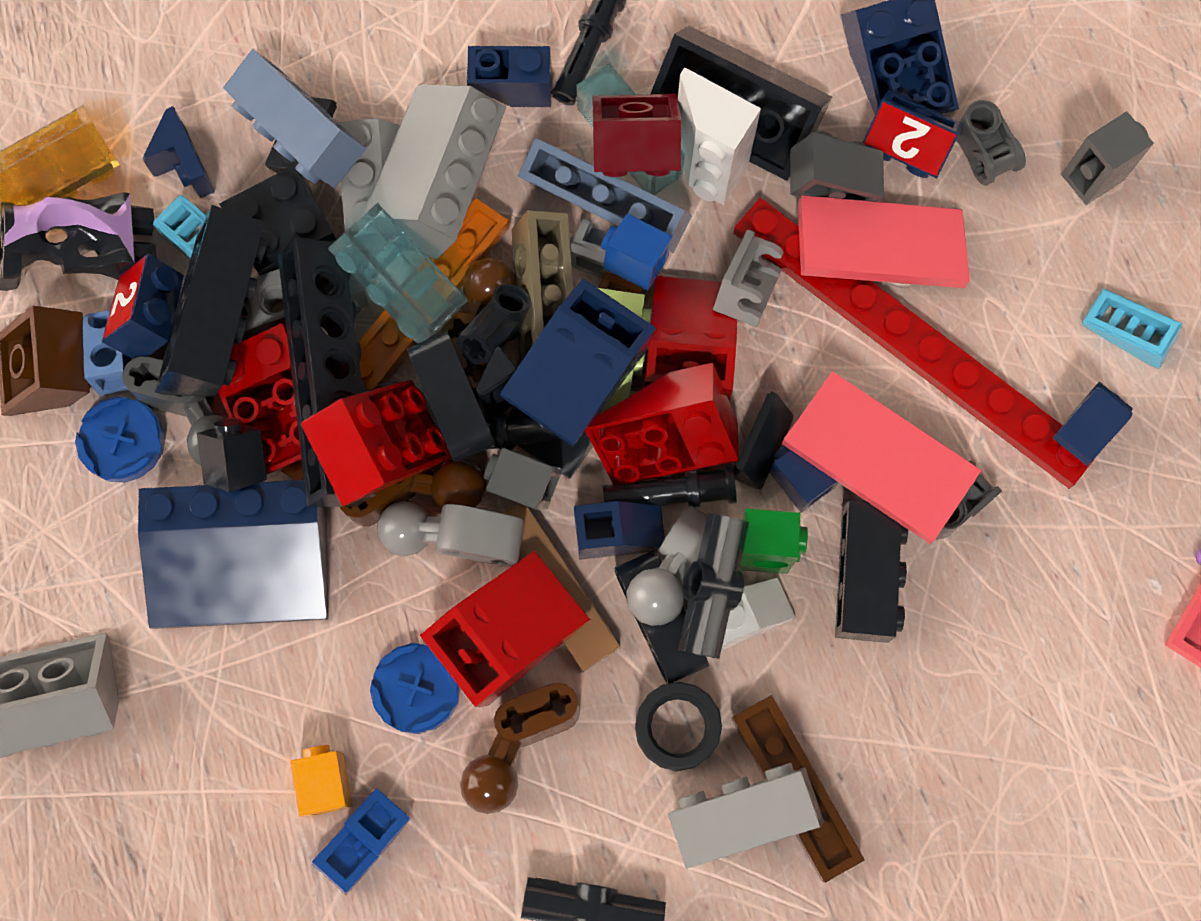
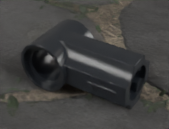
[457,284,531,365]

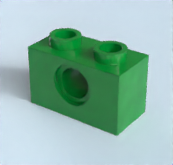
[739,509,808,574]

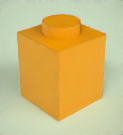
[290,745,353,817]

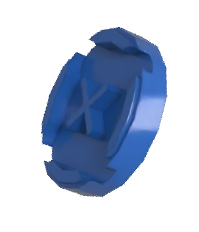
[75,397,166,483]
[370,643,461,734]

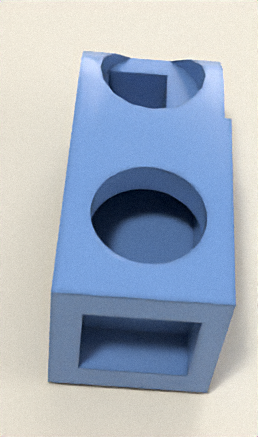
[83,310,131,396]

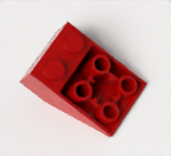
[645,276,737,401]
[218,323,301,475]
[585,362,739,485]
[300,379,452,507]
[420,551,591,707]

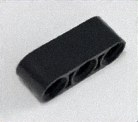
[406,332,495,463]
[614,550,709,684]

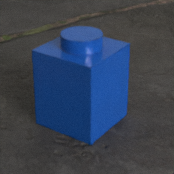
[601,214,673,291]

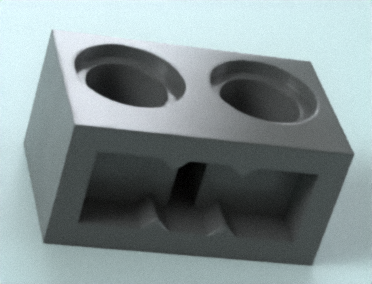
[484,448,563,510]

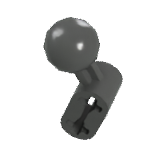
[122,356,228,465]

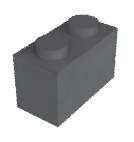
[1061,111,1154,205]
[790,132,884,202]

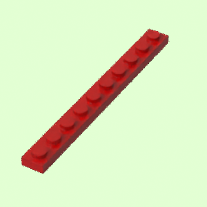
[733,198,1097,489]

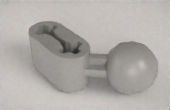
[377,501,524,566]
[627,505,707,626]

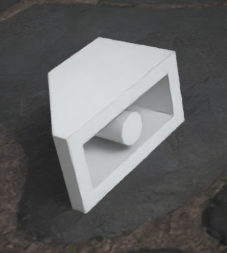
[722,578,796,650]

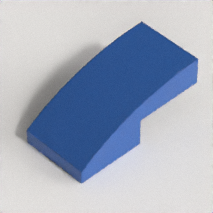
[312,788,410,895]

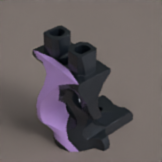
[0,192,157,291]

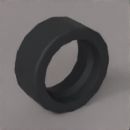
[635,682,722,771]

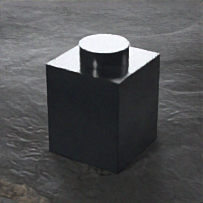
[197,419,267,492]

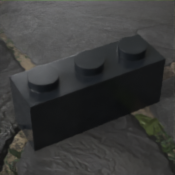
[835,500,908,643]

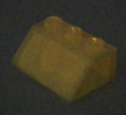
[0,105,119,210]

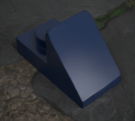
[143,106,215,198]
[1053,382,1133,466]

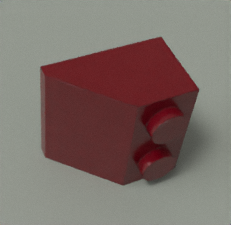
[592,94,681,177]

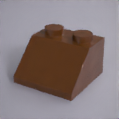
[0,305,91,416]

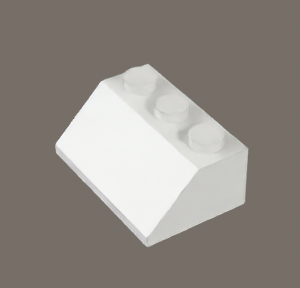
[678,68,761,206]

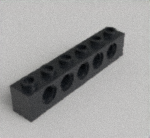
[278,238,376,507]

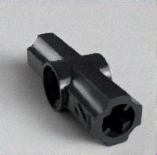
[678,513,749,659]
[521,877,666,921]

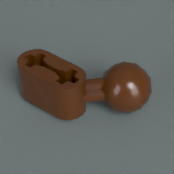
[441,257,516,399]
[340,459,486,527]
[460,683,580,814]

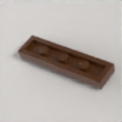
[731,695,865,883]

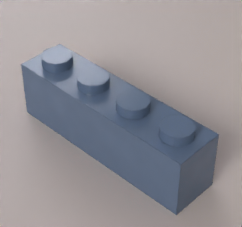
[223,49,366,188]
[518,138,692,253]

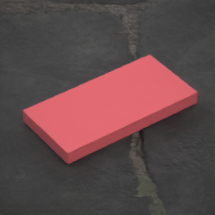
[798,195,970,288]
[782,371,982,545]

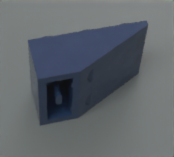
[840,0,959,114]
[500,278,656,447]

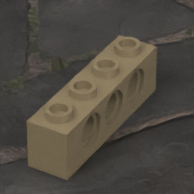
[511,210,573,363]

